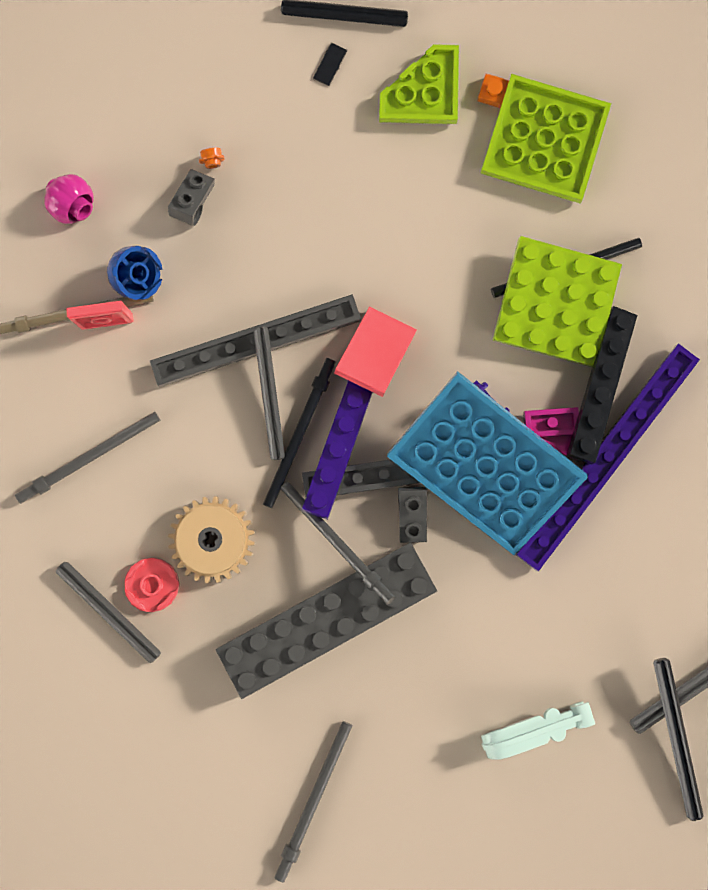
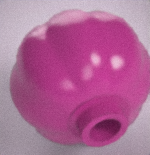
[44,174,94,224]

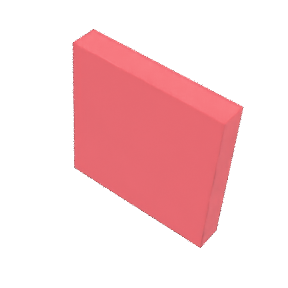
[66,301,133,330]

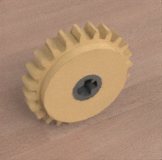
[168,496,255,583]

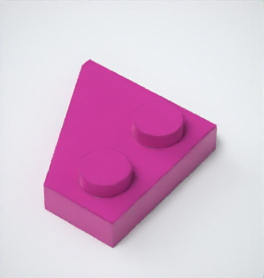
[523,407,579,460]

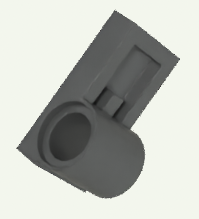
[168,169,215,226]
[398,487,427,543]

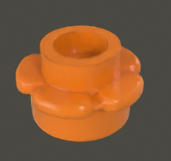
[199,148,224,169]

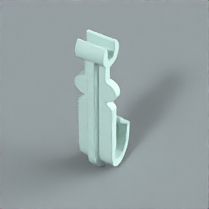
[481,701,595,760]

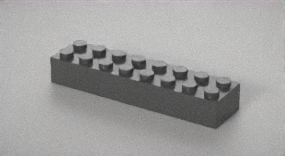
[215,542,437,700]

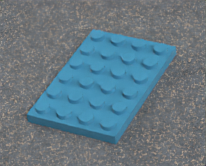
[387,371,588,555]

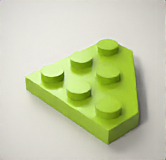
[379,44,459,124]

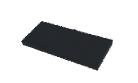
[313,43,347,86]

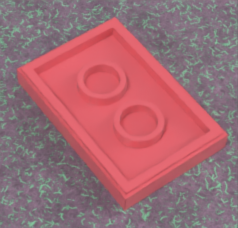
[334,307,417,397]

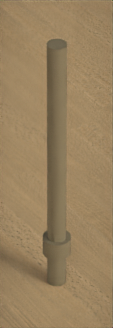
[0,295,154,334]

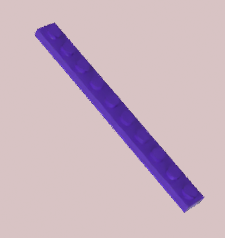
[515,343,700,572]

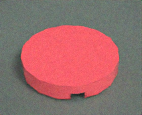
[124,558,180,612]

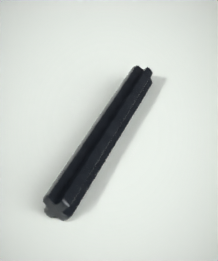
[281,0,408,27]

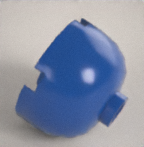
[107,246,163,300]

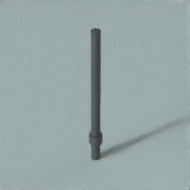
[15,412,161,504]
[281,482,395,605]
[274,721,353,883]

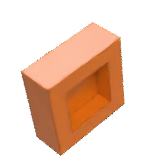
[477,73,509,108]

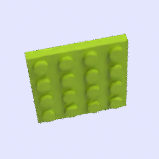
[480,74,612,203]
[492,236,622,367]

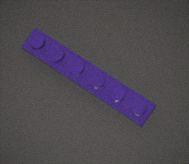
[302,380,373,520]

